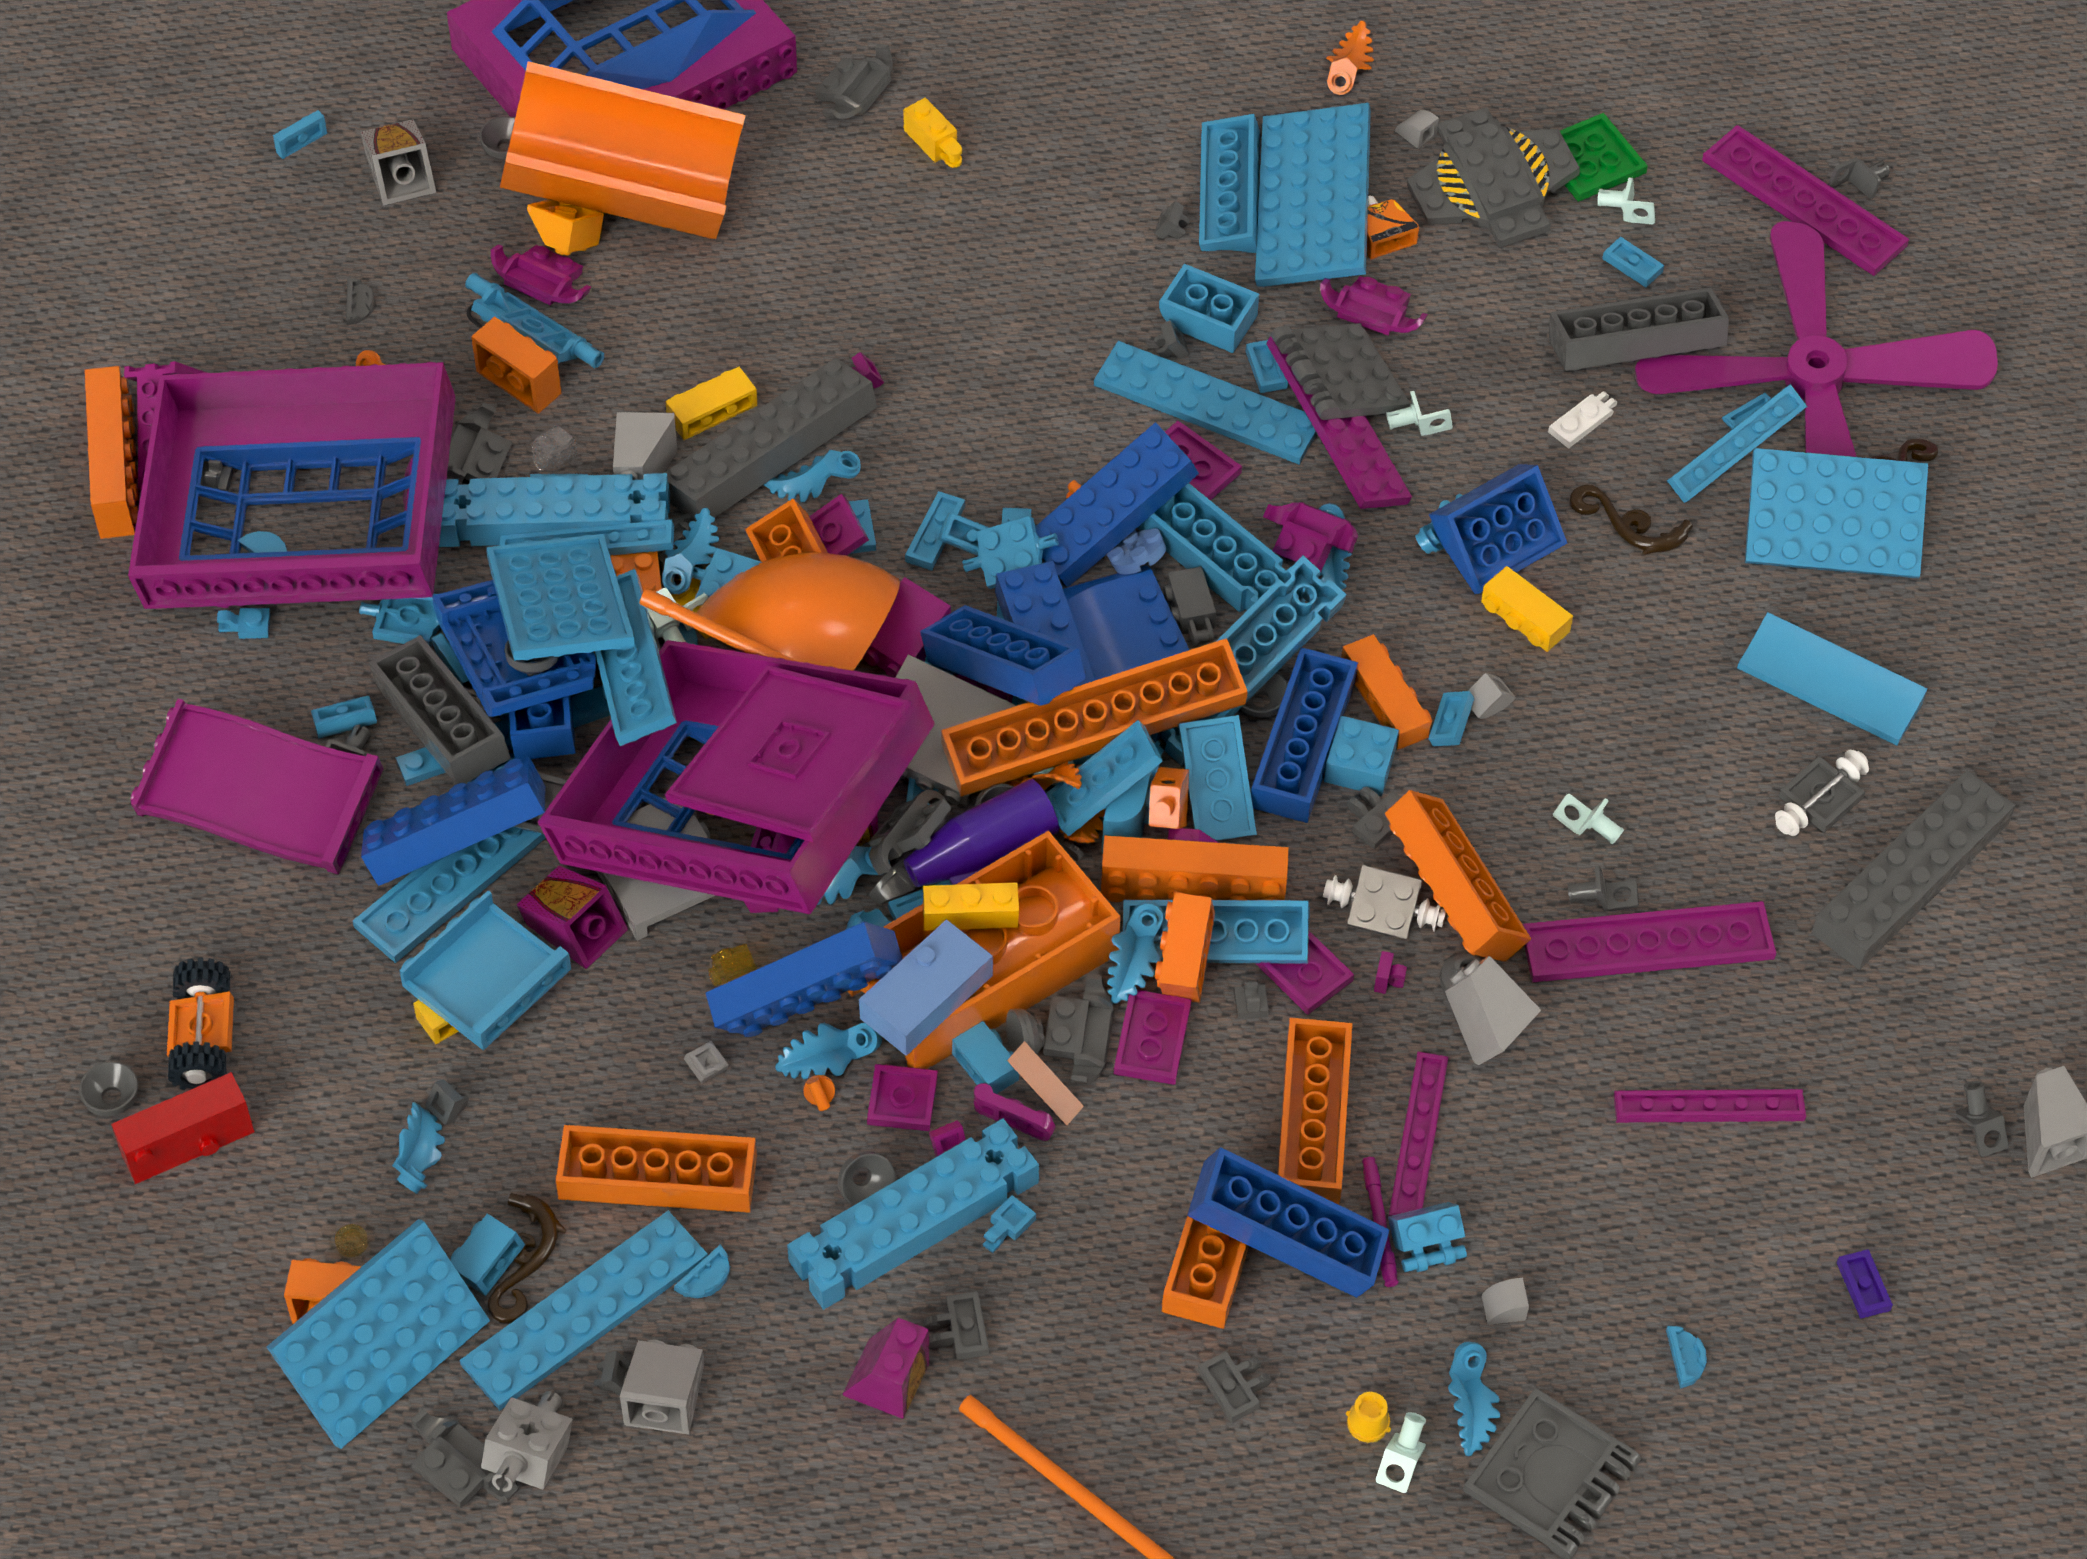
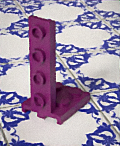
[124,361,204,491]

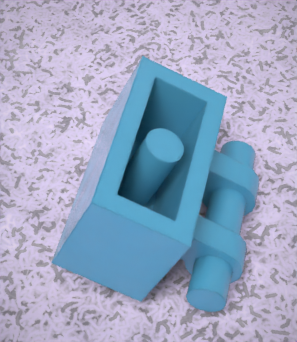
[1388,1202,1467,1272]

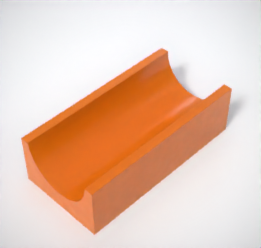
[500,61,745,239]
[847,830,1121,1069]

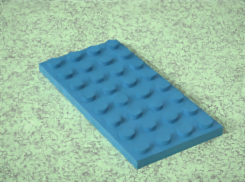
[1255,103,1371,287]

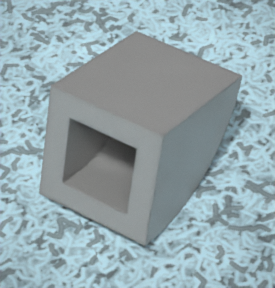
[1395,110,1439,149]
[1468,673,1516,719]
[1482,1277,1529,1325]

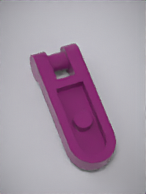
[974,1083,1056,1141]

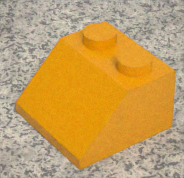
[527,199,604,255]

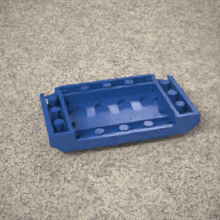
[1063,565,1189,680]
[432,580,597,717]

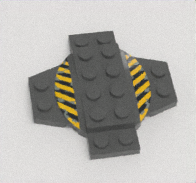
[1407,107,1580,248]

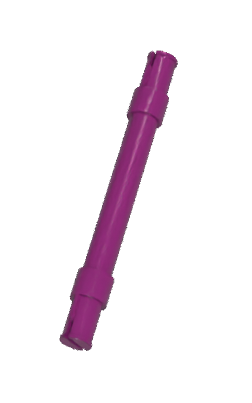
[1362,1157,1398,1287]

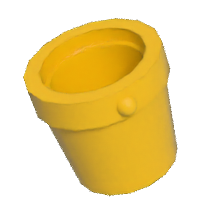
[1346,1392,1391,1443]

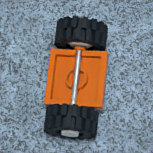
[167,958,234,1090]

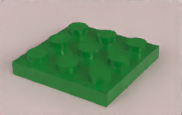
[1560,113,1648,202]

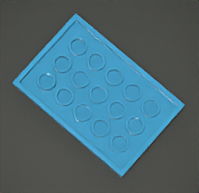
[1745,448,1928,579]
[486,534,634,661]
[267,1219,490,1449]

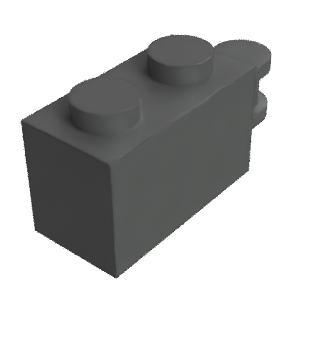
[1163,566,1216,646]

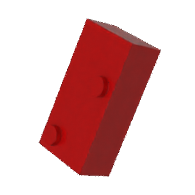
[111,1072,254,1184]

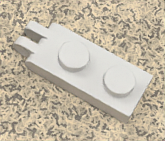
[1548,391,1617,449]

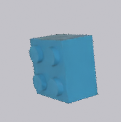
[1324,716,1399,796]

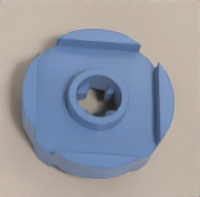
[1107,528,1166,575]

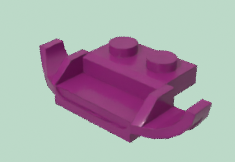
[491,244,591,305]
[1320,276,1428,336]
[1263,502,1358,572]

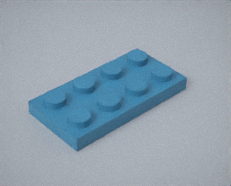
[1178,715,1257,841]
[1046,720,1163,836]

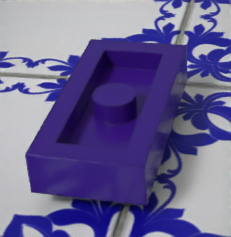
[1836,1249,1893,1319]

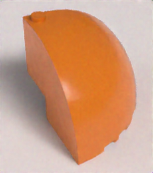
[696,552,900,671]

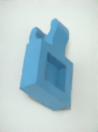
[217,608,270,639]
[983,1195,1036,1253]

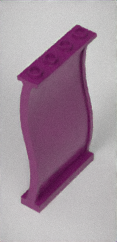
[131,698,384,874]

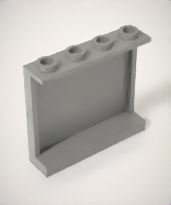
[896,655,1016,806]
[596,797,716,941]

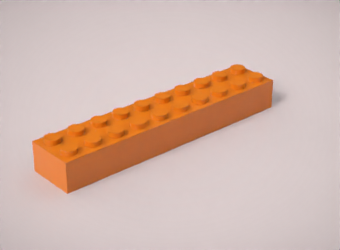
[941,638,1248,796]

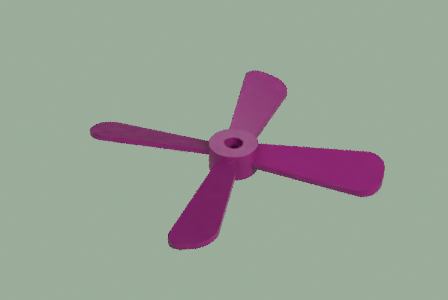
[1635,221,1998,457]

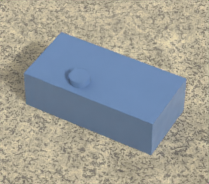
[859,919,993,1056]

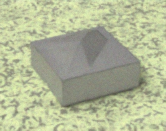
[684,1041,729,1084]

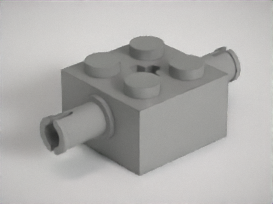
[481,1391,573,1492]

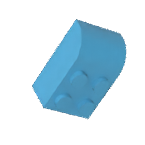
[1159,264,1259,353]
[1102,765,1159,853]

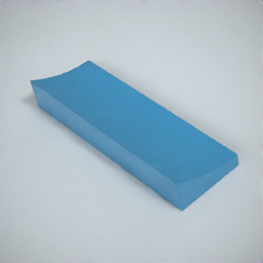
[1199,114,1260,253]
[1737,612,1927,745]
[1123,900,1310,964]

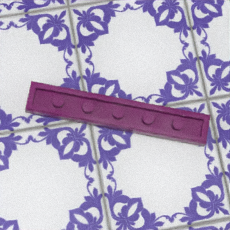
[1388,1051,1448,1217]
[1613,1089,1806,1123]

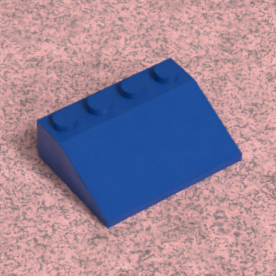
[1429,464,1567,594]

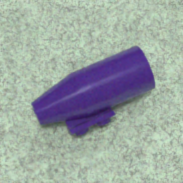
[904,779,1059,887]

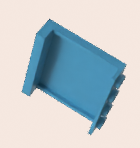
[399,891,571,1051]

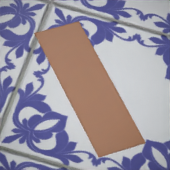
[1007,1041,1084,1126]

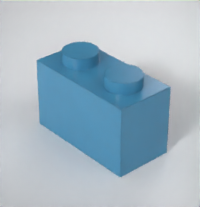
[952,1021,1019,1094]
[450,1214,525,1296]

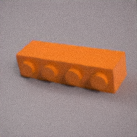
[1341,634,1432,750]

